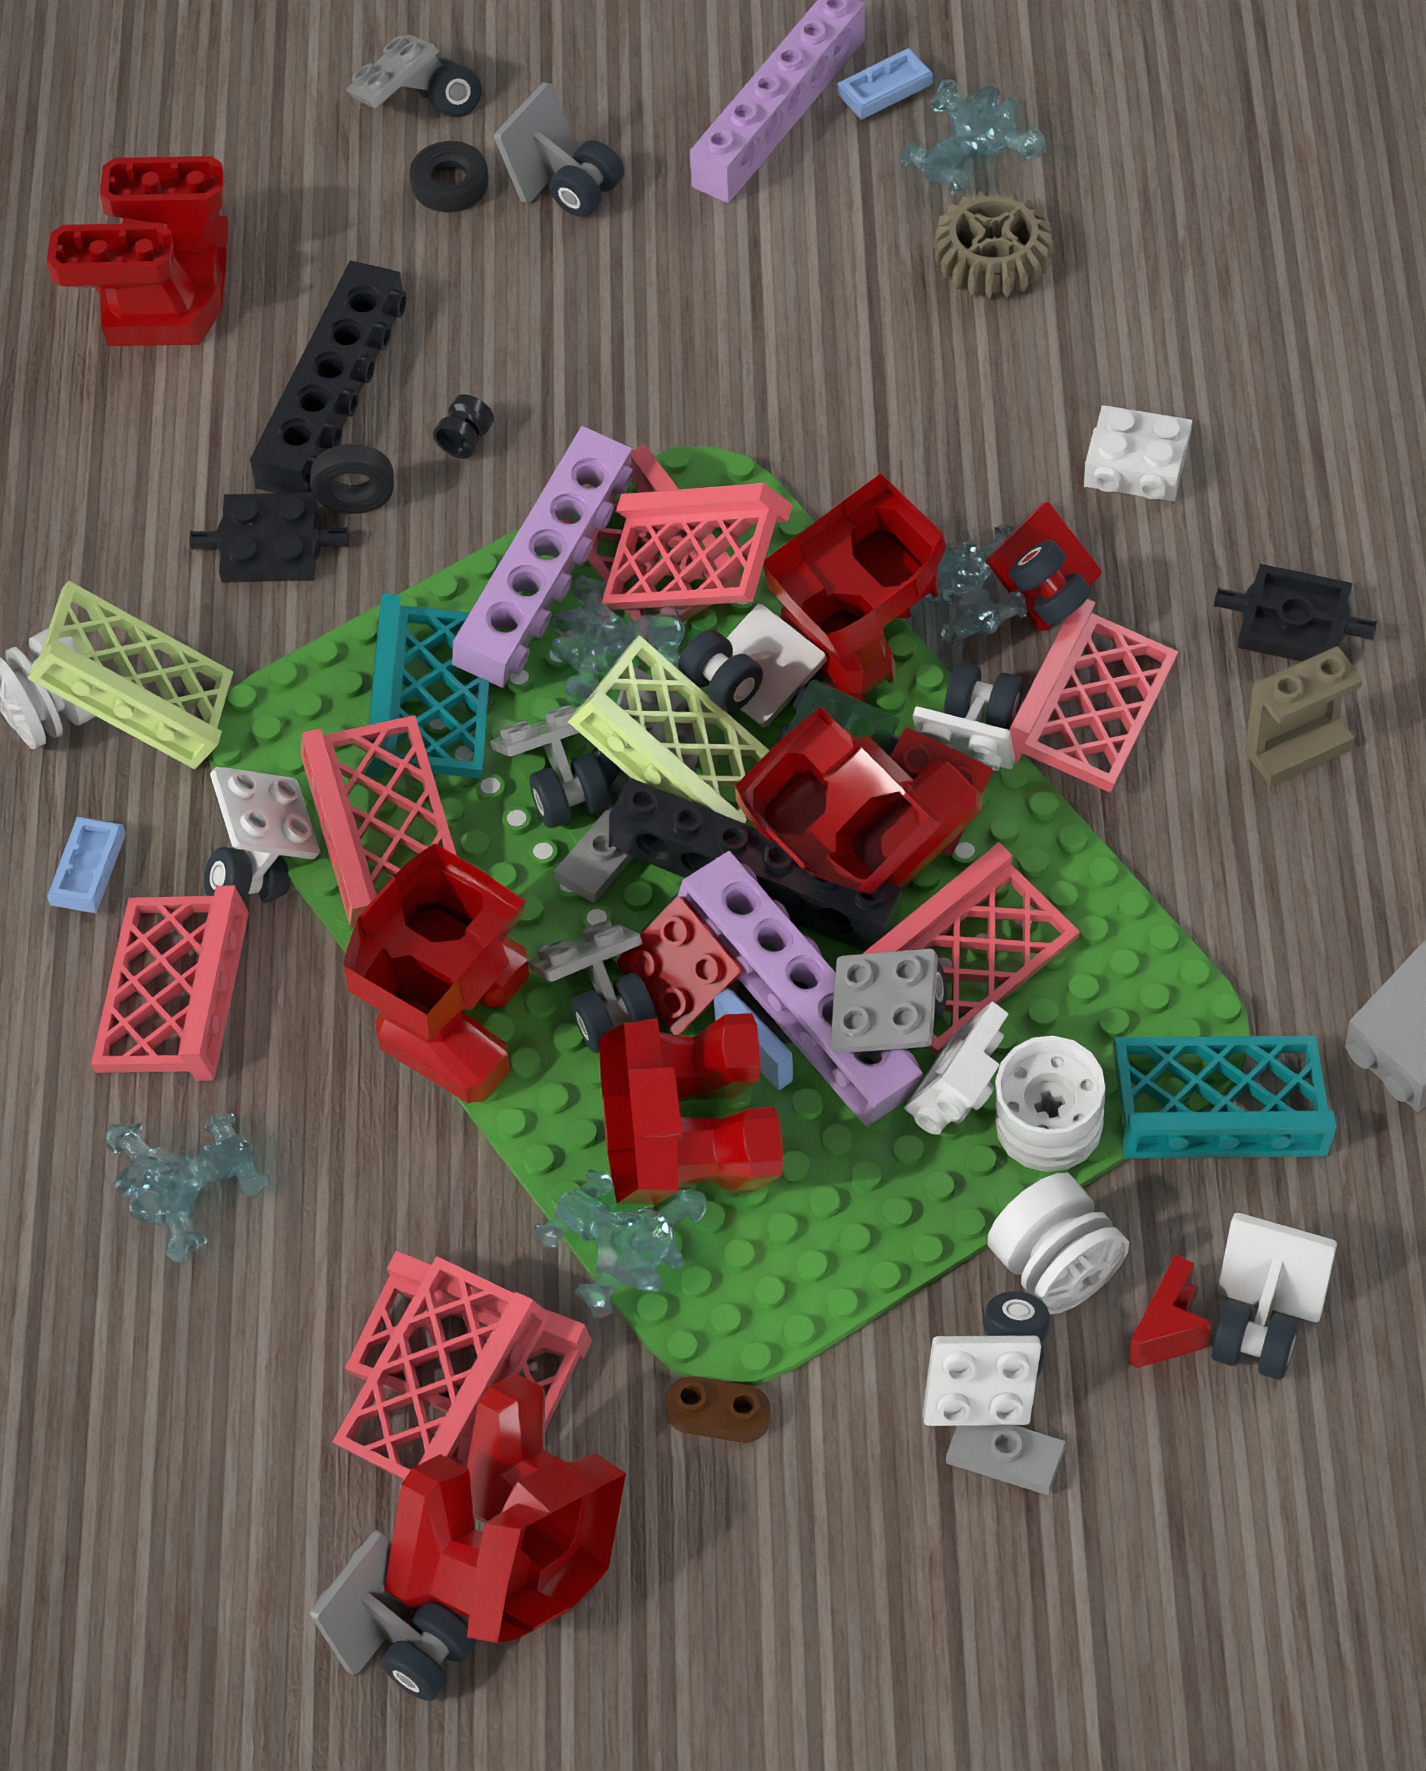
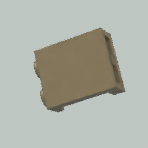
[1245,646,1362,787]

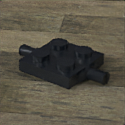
[189,492,349,583]
[1214,564,1377,662]

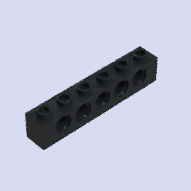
[250,260,407,493]
[609,777,903,952]

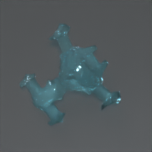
[899,79,1047,194]
[924,525,1028,647]
[551,575,686,707]
[105,1113,270,1264]
[533,1169,706,1319]

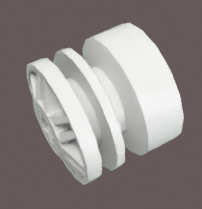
[0,628,96,749]
[995,1036,1105,1172]
[987,1173,1129,1314]

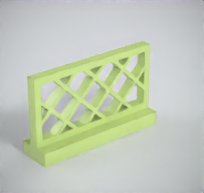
[27,581,233,769]
[568,635,770,823]

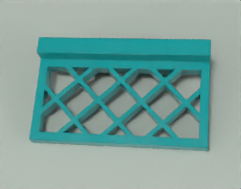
[364,593,489,778]
[1113,1036,1337,1159]

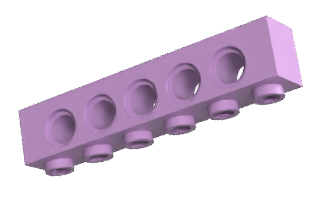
[690,0,865,204]
[452,426,635,688]
[677,851,923,1128]

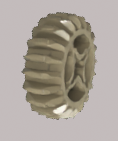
[933,189,1054,299]

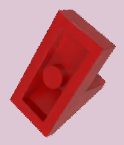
[1129,1255,1211,1368]

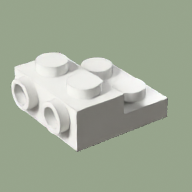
[1084,405,1193,502]
[903,1001,1009,1135]

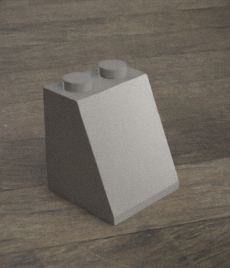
[1345,939,1426,1113]

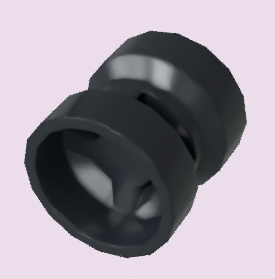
[433,394,494,459]

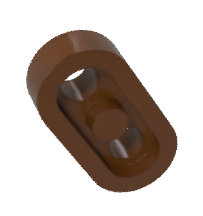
[665,1376,771,1443]

